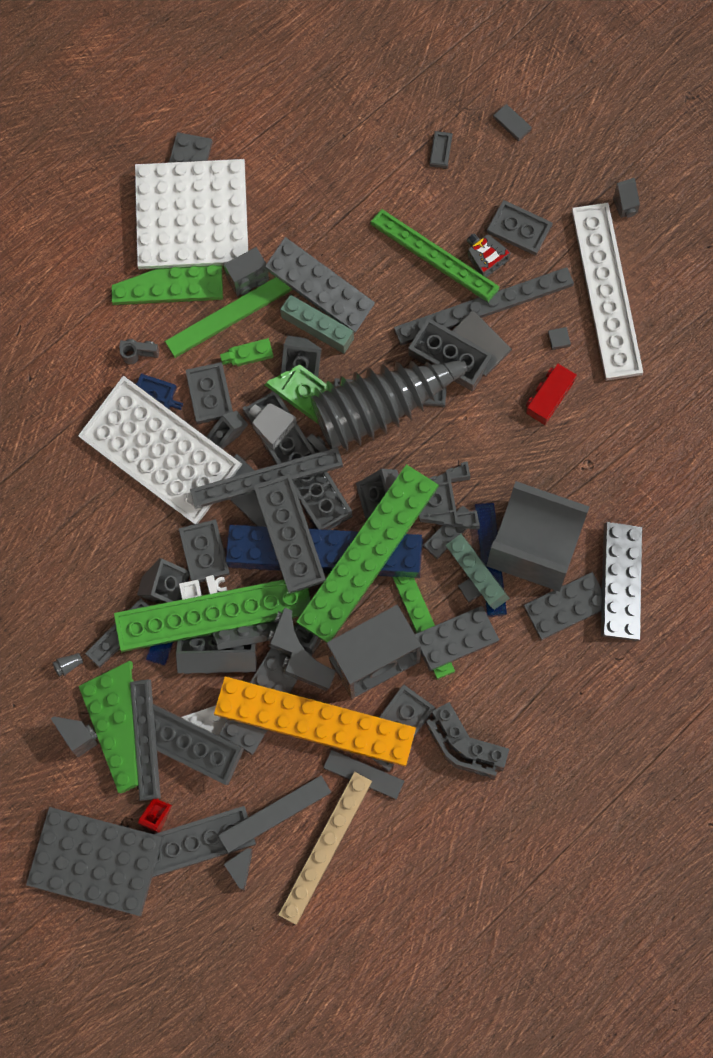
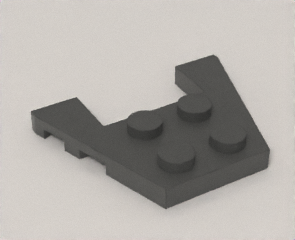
[419,461,480,530]

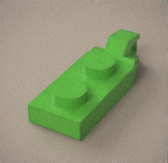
[220,338,273,366]

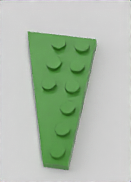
[112,265,223,305]

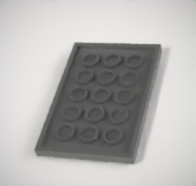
[26,807,164,916]

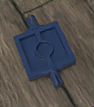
[135,374,183,411]

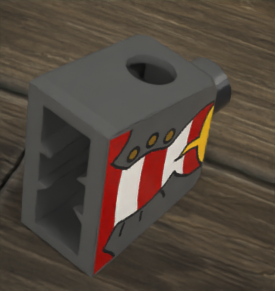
[467,233,511,277]

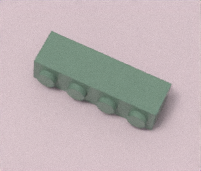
[280,295,354,354]
[446,534,510,610]

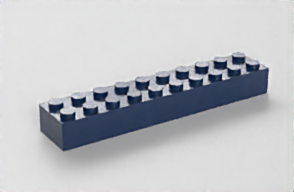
[226,525,423,578]

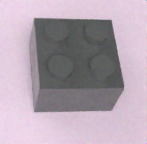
[224,247,269,296]

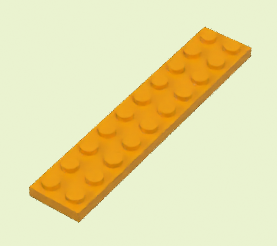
[214,676,416,767]

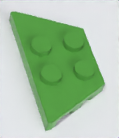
[265,364,326,424]

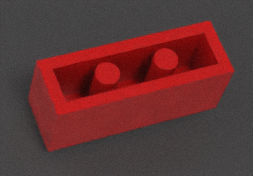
[526,363,577,425]

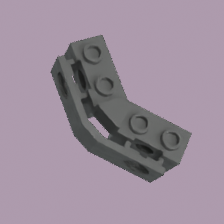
[426,702,509,779]

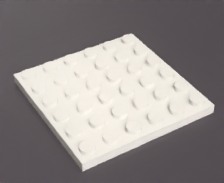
[135,159,248,269]

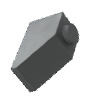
[613,178,640,218]
[206,411,248,449]

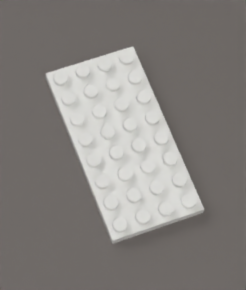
[78,376,242,524]

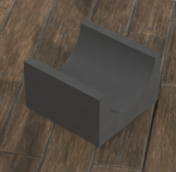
[487,481,590,592]
[327,604,421,699]

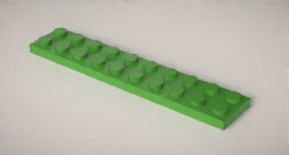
[296,464,439,643]
[114,580,311,652]

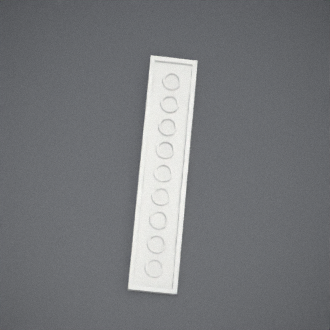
[572,203,643,381]

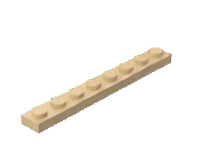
[279,772,372,925]

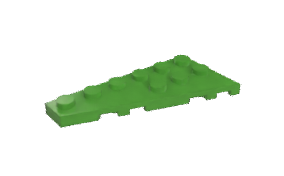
[79,661,138,794]

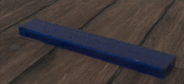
[475,503,507,617]

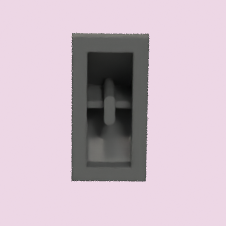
[294,624,322,655]
[224,848,253,891]

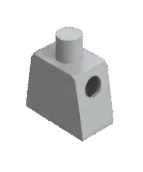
[249,403,297,450]

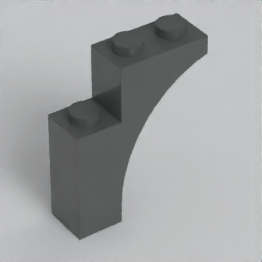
[267,608,336,691]

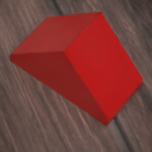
[138,799,172,833]

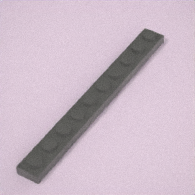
[394,267,574,346]

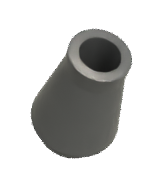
[52,653,83,676]

